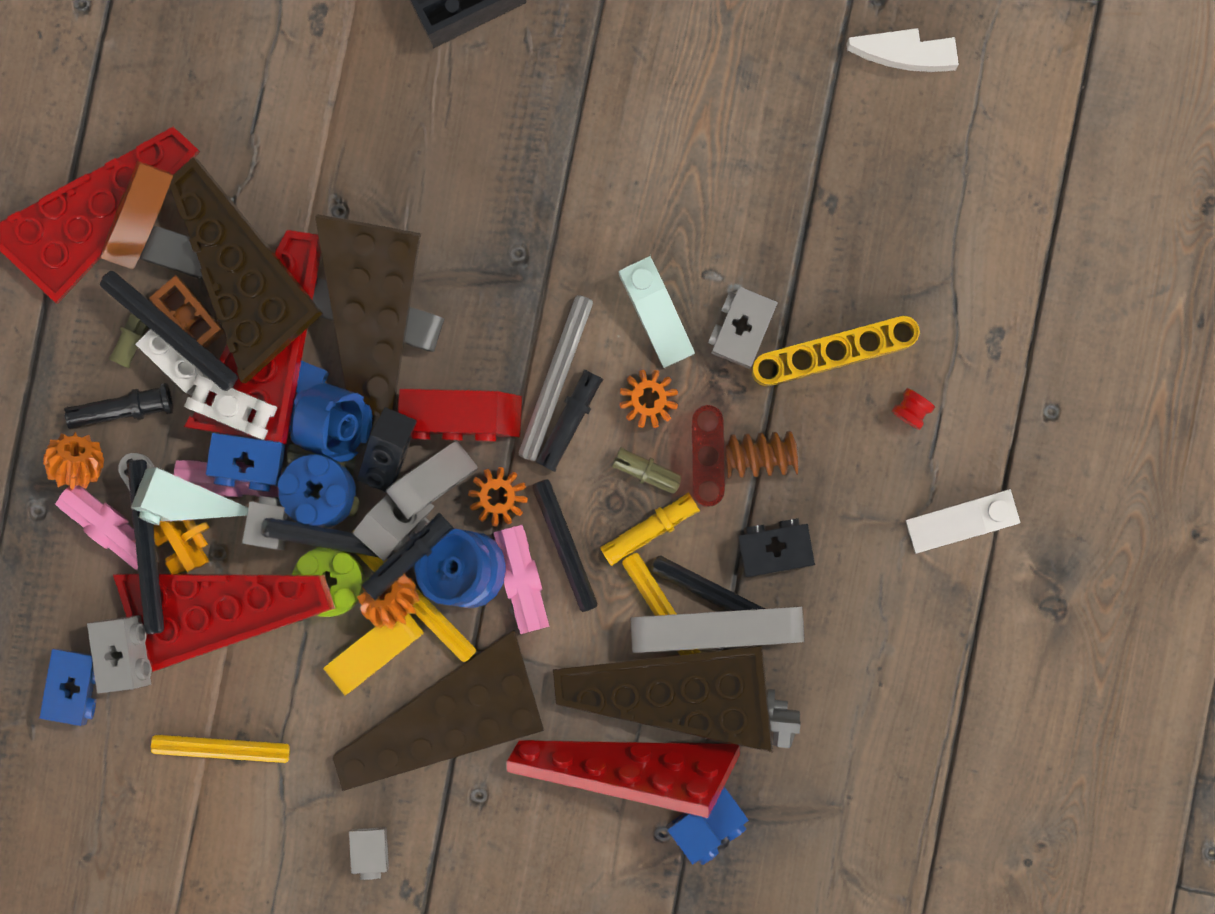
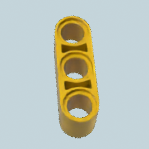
[323,614,424,696]

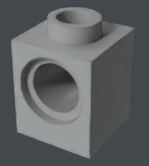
[349,827,389,880]

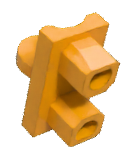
[154,519,210,574]

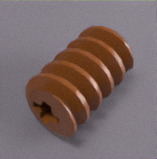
[726,431,798,479]

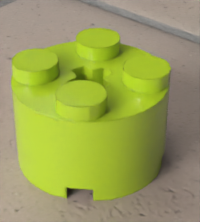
[292,547,365,617]

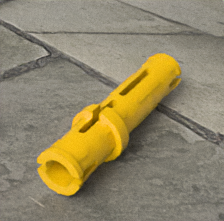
[600,492,700,566]

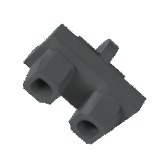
[767,689,801,748]

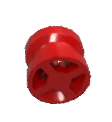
[891,388,935,430]

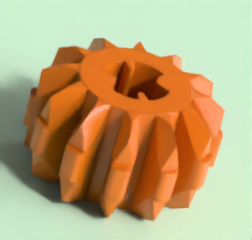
[620,370,678,428]
[43,431,104,490]
[468,467,528,527]
[357,573,420,630]

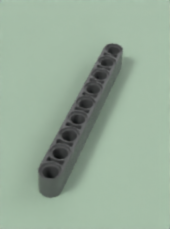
[139,226,445,352]

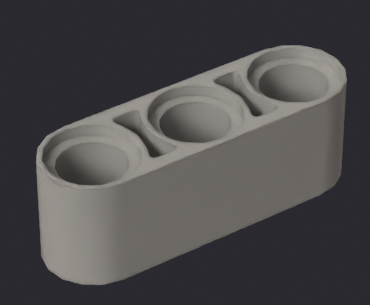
[386,441,478,519]

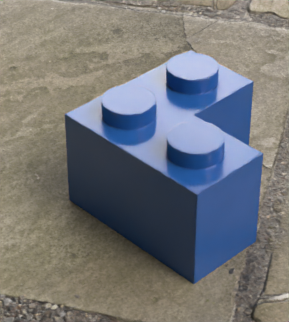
[666,786,749,865]

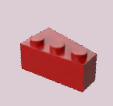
[398,389,522,442]

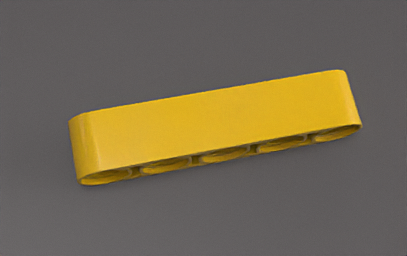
[752,316,920,386]

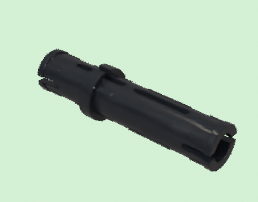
[535,369,604,472]
[361,512,454,601]

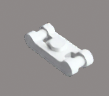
[184,374,278,440]

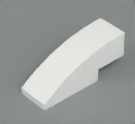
[846,28,959,72]

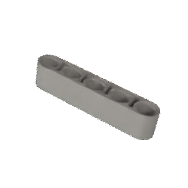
[630,607,805,653]

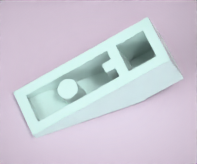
[619,256,695,368]
[131,468,248,525]

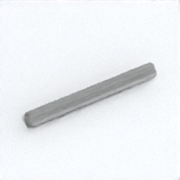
[519,295,593,461]

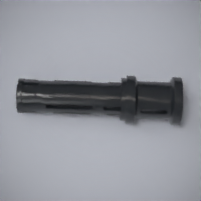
[64,383,173,429]

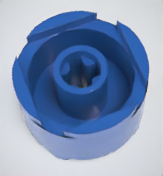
[291,383,373,462]
[278,455,356,528]

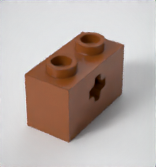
[149,275,225,349]

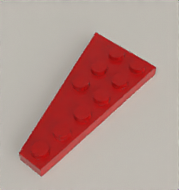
[0,127,200,304]
[184,230,321,444]
[113,574,335,672]
[507,740,740,818]

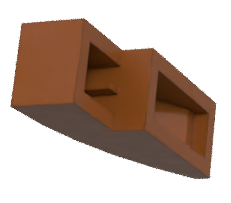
[100,161,173,270]

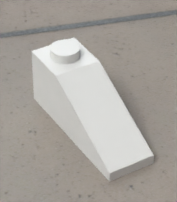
[906,489,1020,554]

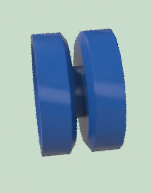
[415,529,506,608]

